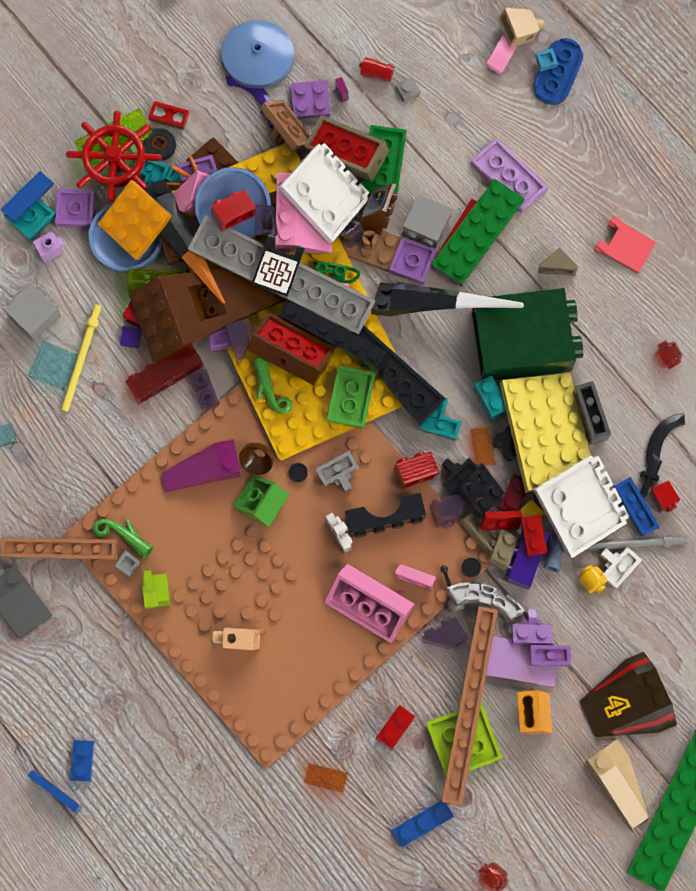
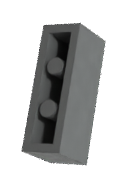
[573,381,611,445]

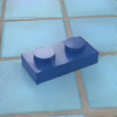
[70,740,95,782]

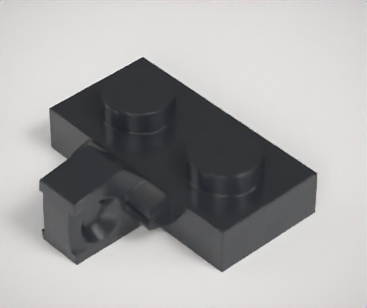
[441,458,477,498]

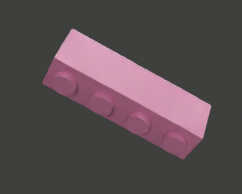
[325,564,414,643]

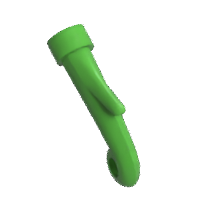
[252,357,293,414]
[93,519,153,559]

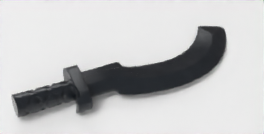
[640,413,685,497]

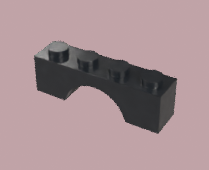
[345,493,426,538]

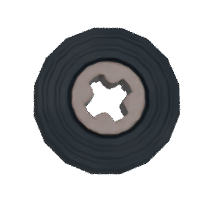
[143,128,176,161]

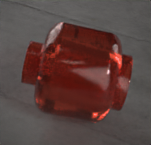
[654,340,683,369]
[478,862,509,891]

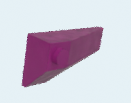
[162,439,241,492]

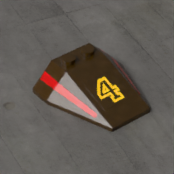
[580,652,677,737]

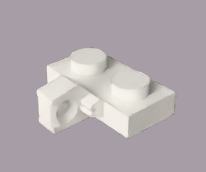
[326,513,353,553]
[599,547,642,589]

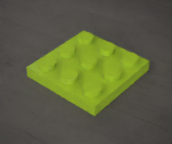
[425,702,503,777]

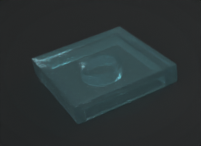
[28,342,78,390]

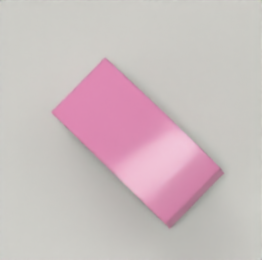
[485,34,517,75]

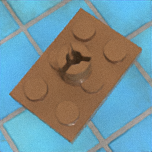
[260,99,310,151]
[341,219,402,272]

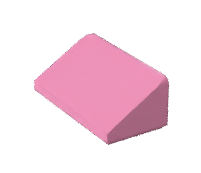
[395,564,436,591]

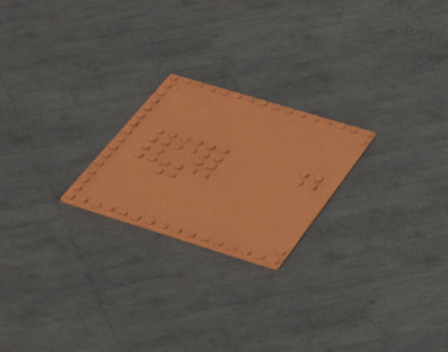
[62,382,492,768]

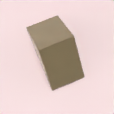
[538,247,577,276]

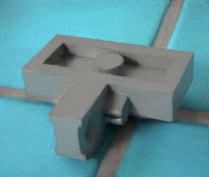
[316,451,359,492]

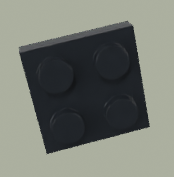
[456,463,505,518]

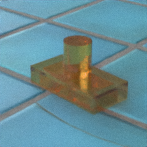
[304,763,348,793]

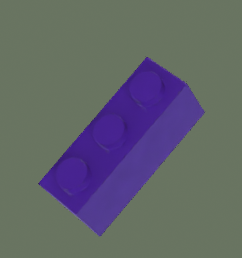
[505,530,550,590]

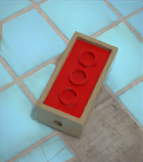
[304,115,389,182]

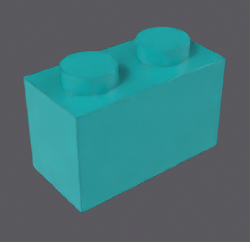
[473,376,507,423]

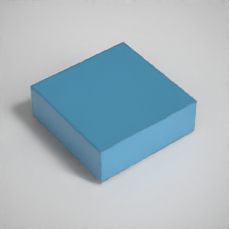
[535,48,558,72]

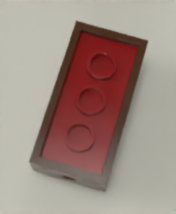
[247,312,335,386]

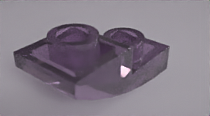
[188,369,220,410]

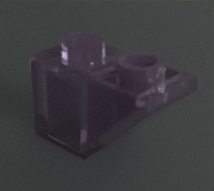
[421,617,468,650]

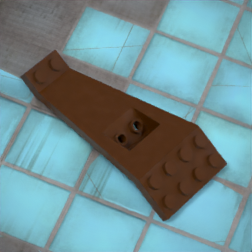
[129,254,293,362]

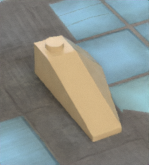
[585,739,649,829]

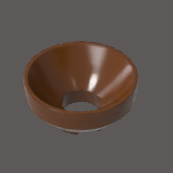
[239,443,274,475]

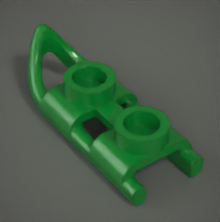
[313,260,361,283]

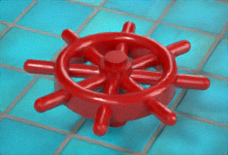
[66,111,162,202]

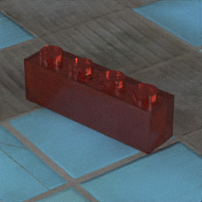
[125,344,204,405]

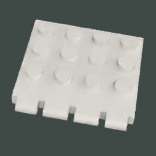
[278,143,369,243]
[533,455,630,558]

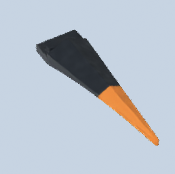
[145,179,225,305]

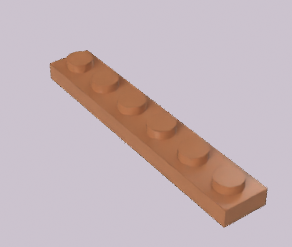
[1,538,118,560]

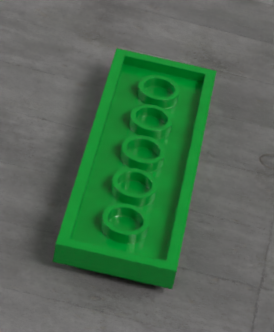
[431,178,525,287]

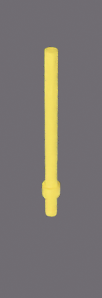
[61,304,102,412]

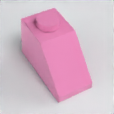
[174,170,209,215]

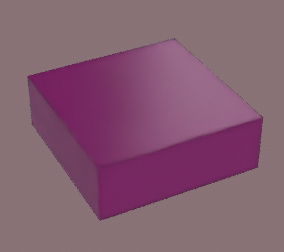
[335,77,349,102]

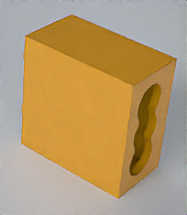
[517,690,553,735]

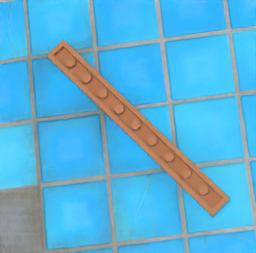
[442,606,498,807]

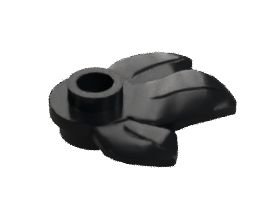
[492,425,517,462]

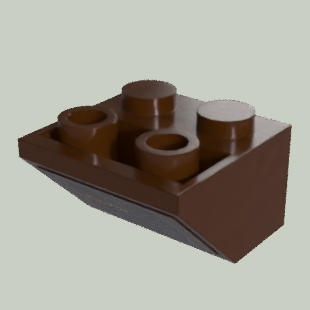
[360,183,397,235]

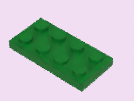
[362,125,407,200]

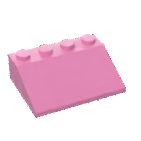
[275,173,332,254]

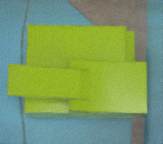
[142,570,171,609]

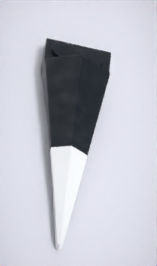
[371,282,524,316]

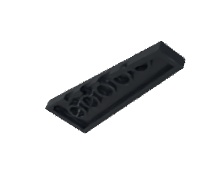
[353,325,446,427]

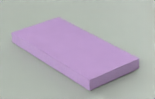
[470,138,548,213]
[486,636,557,688]

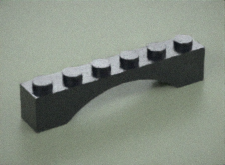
[278,300,388,375]

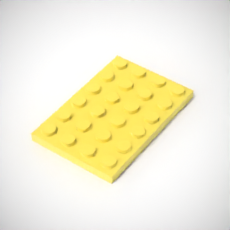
[500,373,591,493]

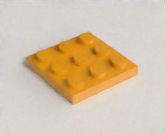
[98,180,172,260]

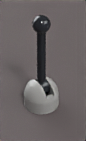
[440,565,465,613]

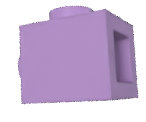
[33,231,64,263]

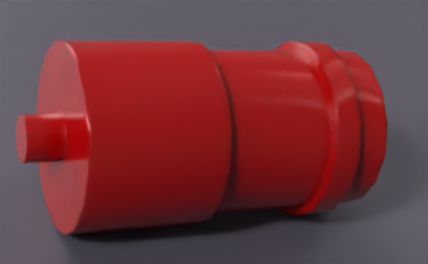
[359,57,395,82]

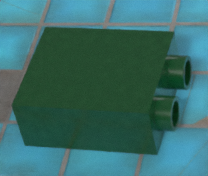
[471,288,583,380]

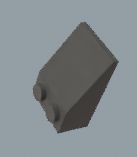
[0,565,52,638]

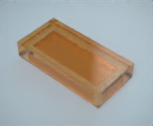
[470,427,496,466]

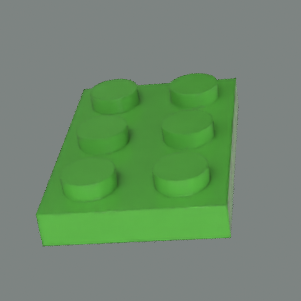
[327,365,376,429]

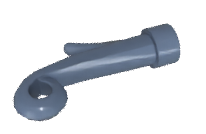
[544,530,563,572]

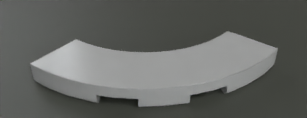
[445,582,525,622]

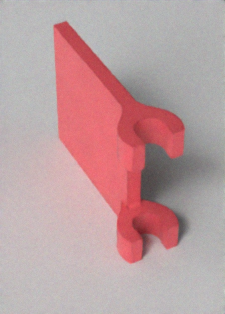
[594,216,656,273]

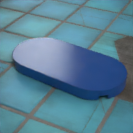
[534,38,583,105]

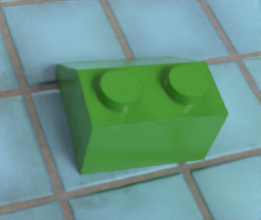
[232,475,290,527]

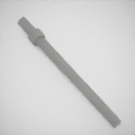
[584,535,688,551]

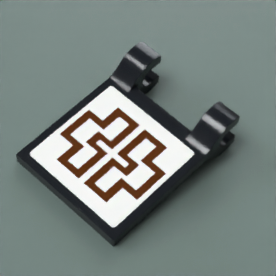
[251,235,305,297]

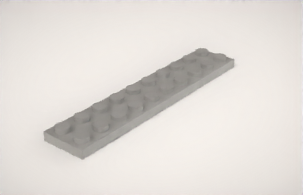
[188,215,376,335]

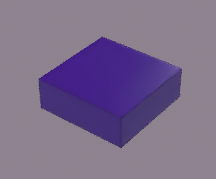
[120,326,142,348]

